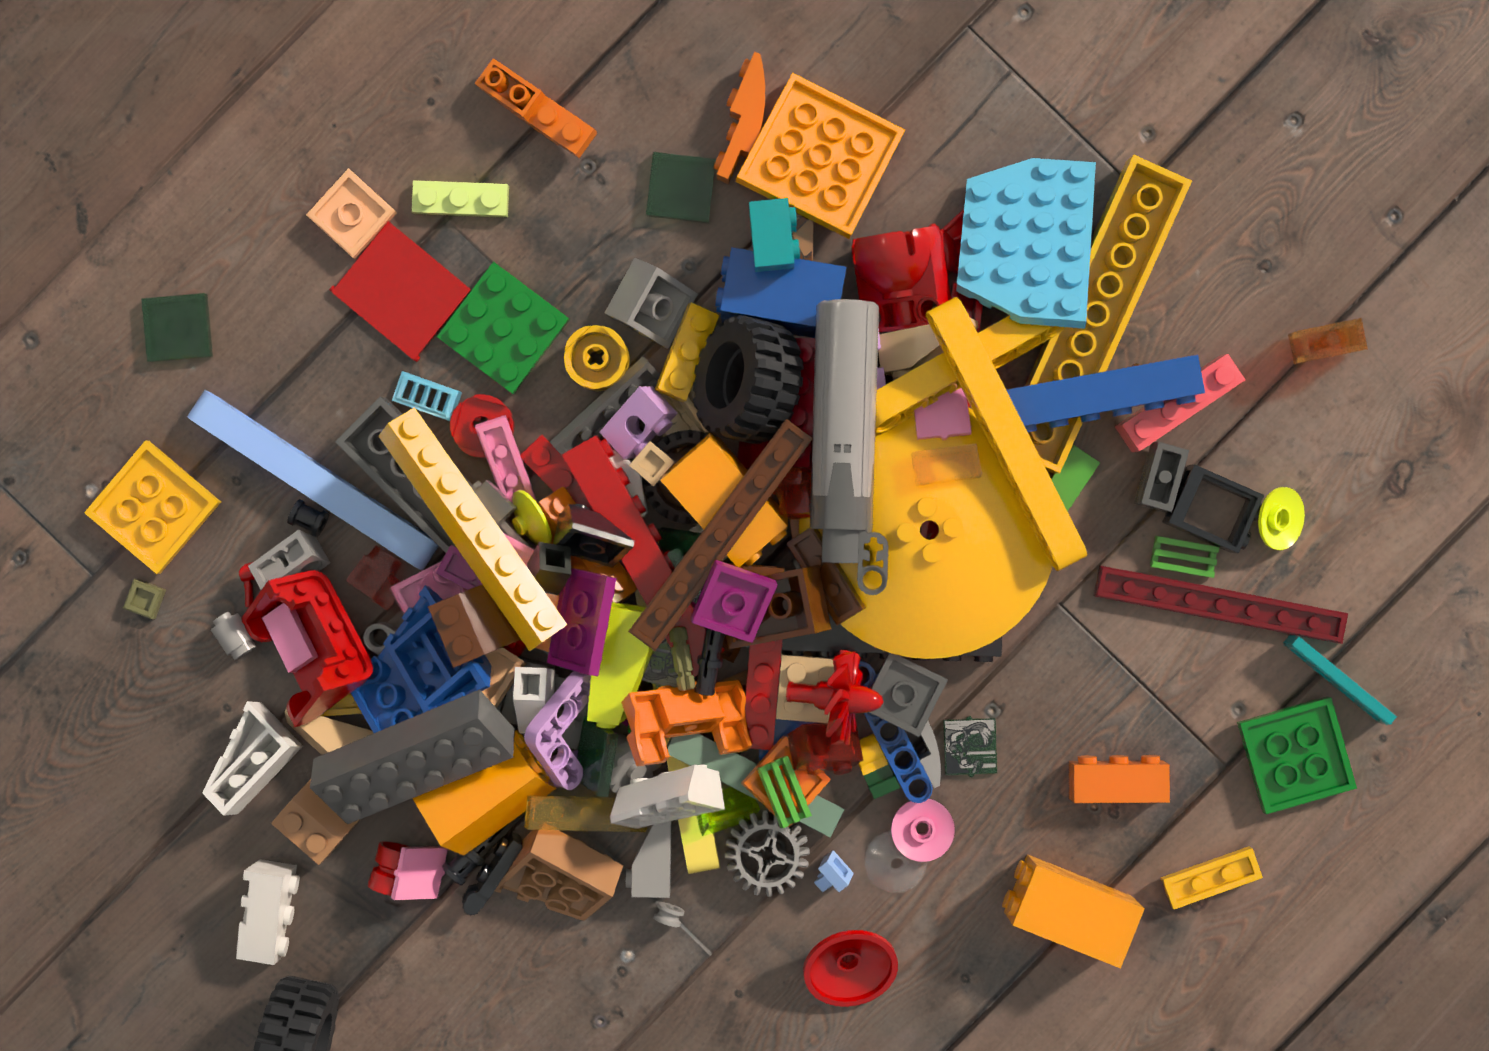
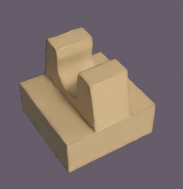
[629,441,674,486]

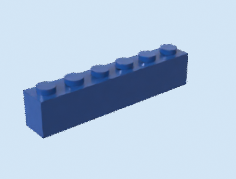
[1006,355,1205,432]

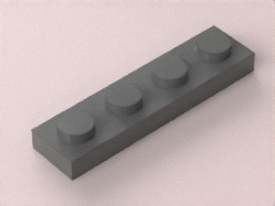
[550,356,660,455]

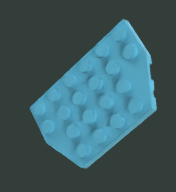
[956,158,1096,329]

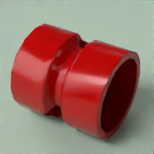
[367,841,410,896]

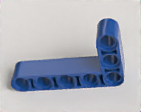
[859,659,933,803]

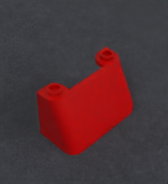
[241,570,373,727]

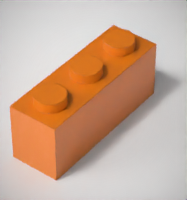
[1069,755,1170,803]

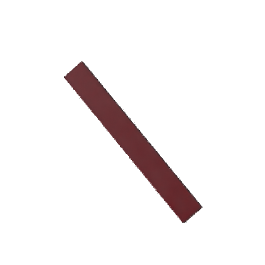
[1093,565,1348,644]

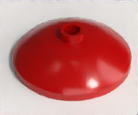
[803,930,898,1007]

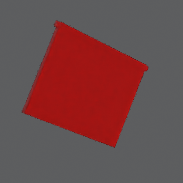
[329,221,471,362]

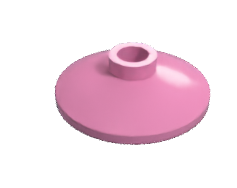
[891,799,955,862]

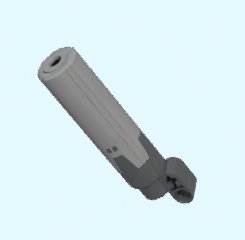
[810,299,889,595]

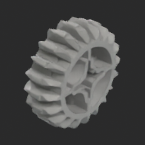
[725,810,810,897]

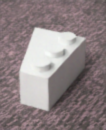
[236,859,300,965]

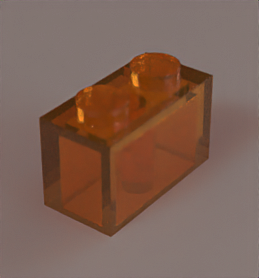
[1288,318,1368,365]

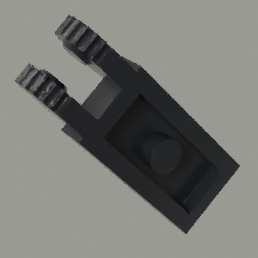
[462,831,522,916]

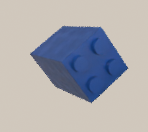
[715,247,846,338]

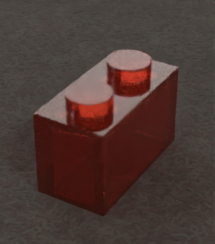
[787,723,864,775]

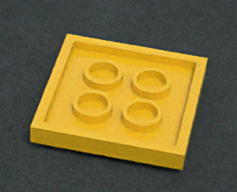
[84,440,221,574]

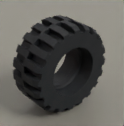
[693,315,804,444]
[253,976,339,1051]

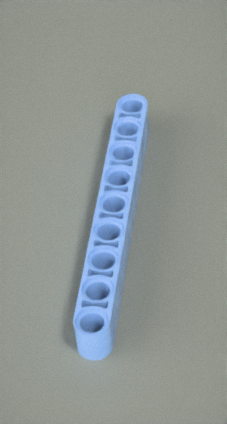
[187,390,439,570]

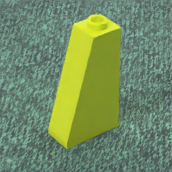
[587,602,654,728]

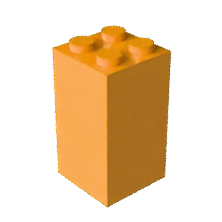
[660,433,788,567]
[412,730,556,856]
[1002,854,1145,969]

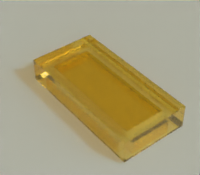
[911,444,982,486]

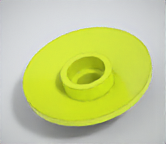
[1258,487,1305,550]
[512,490,552,545]

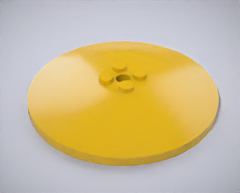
[799,407,1053,659]

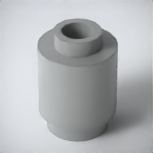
[211,611,257,660]

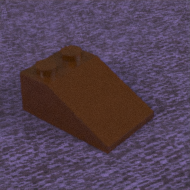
[725,565,831,649]
[428,584,521,668]

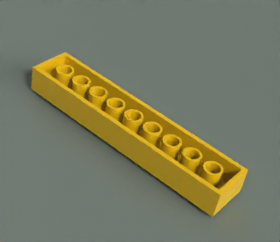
[1025,155,1192,474]

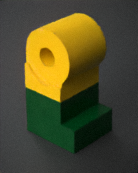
[851,733,900,799]

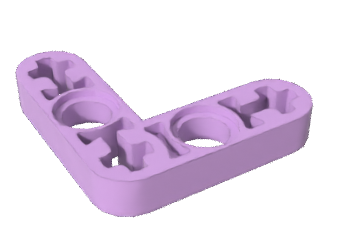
[524,671,591,790]

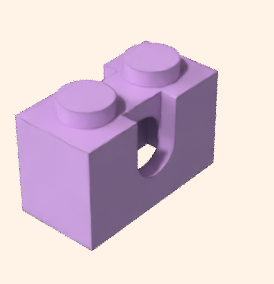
[600,386,678,459]

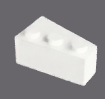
[202,701,303,816]

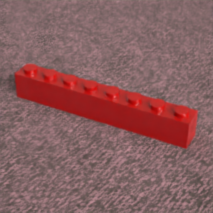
[562,435,725,677]

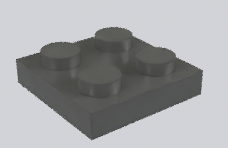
[870,652,948,737]

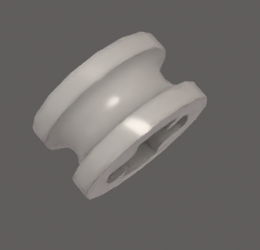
[653,902,685,927]

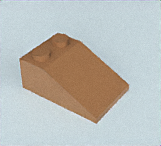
[271,779,361,865]

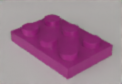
[547,568,617,676]

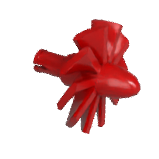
[786,650,884,745]

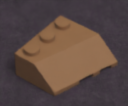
[495,821,623,921]

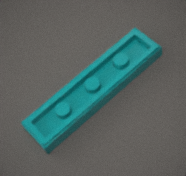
[1283,634,1397,725]

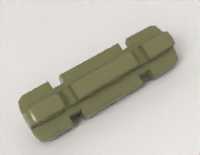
[669,627,696,691]

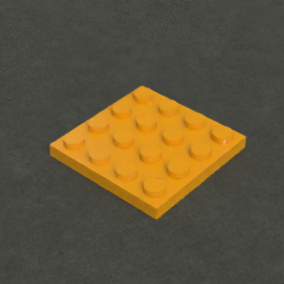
[735,73,905,239]

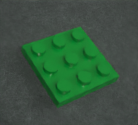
[437,261,570,395]
[1237,696,1357,814]

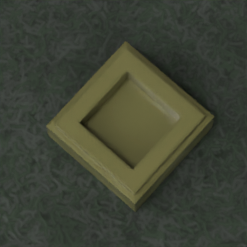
[123,579,166,619]

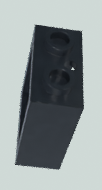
[1162,464,1264,553]

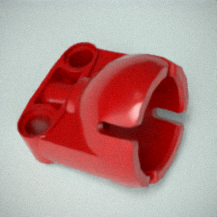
[851,226,952,332]

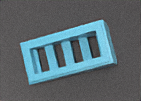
[392,371,462,421]

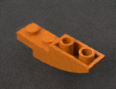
[713,51,765,184]
[475,58,597,158]

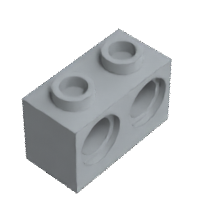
[248,530,330,590]

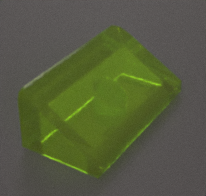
[697,787,760,836]

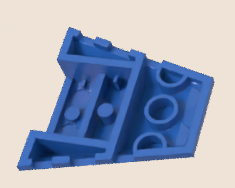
[351,585,492,733]

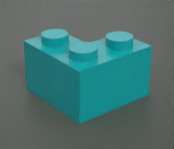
[749,198,800,272]

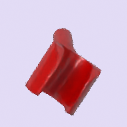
[239,562,255,607]

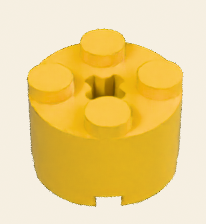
[564,325,630,392]

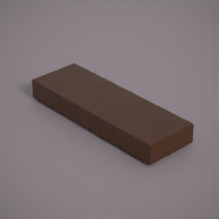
[786,528,866,626]

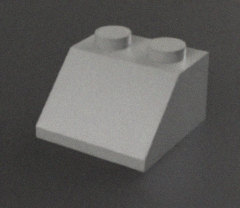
[605,258,698,349]

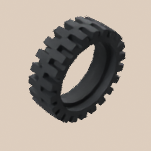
[642,430,708,524]

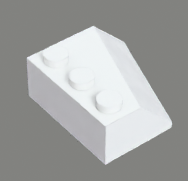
[610,765,725,828]

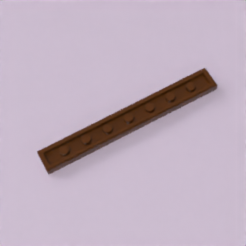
[628,419,813,651]

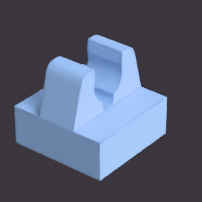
[814,850,854,892]

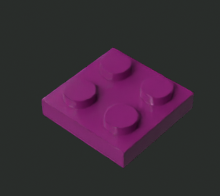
[690,560,778,643]

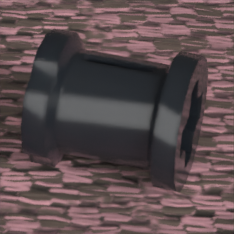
[287,499,329,538]

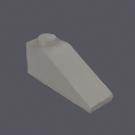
[626,821,672,898]

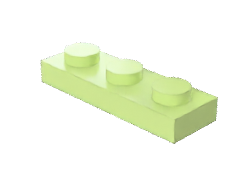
[412,180,509,218]

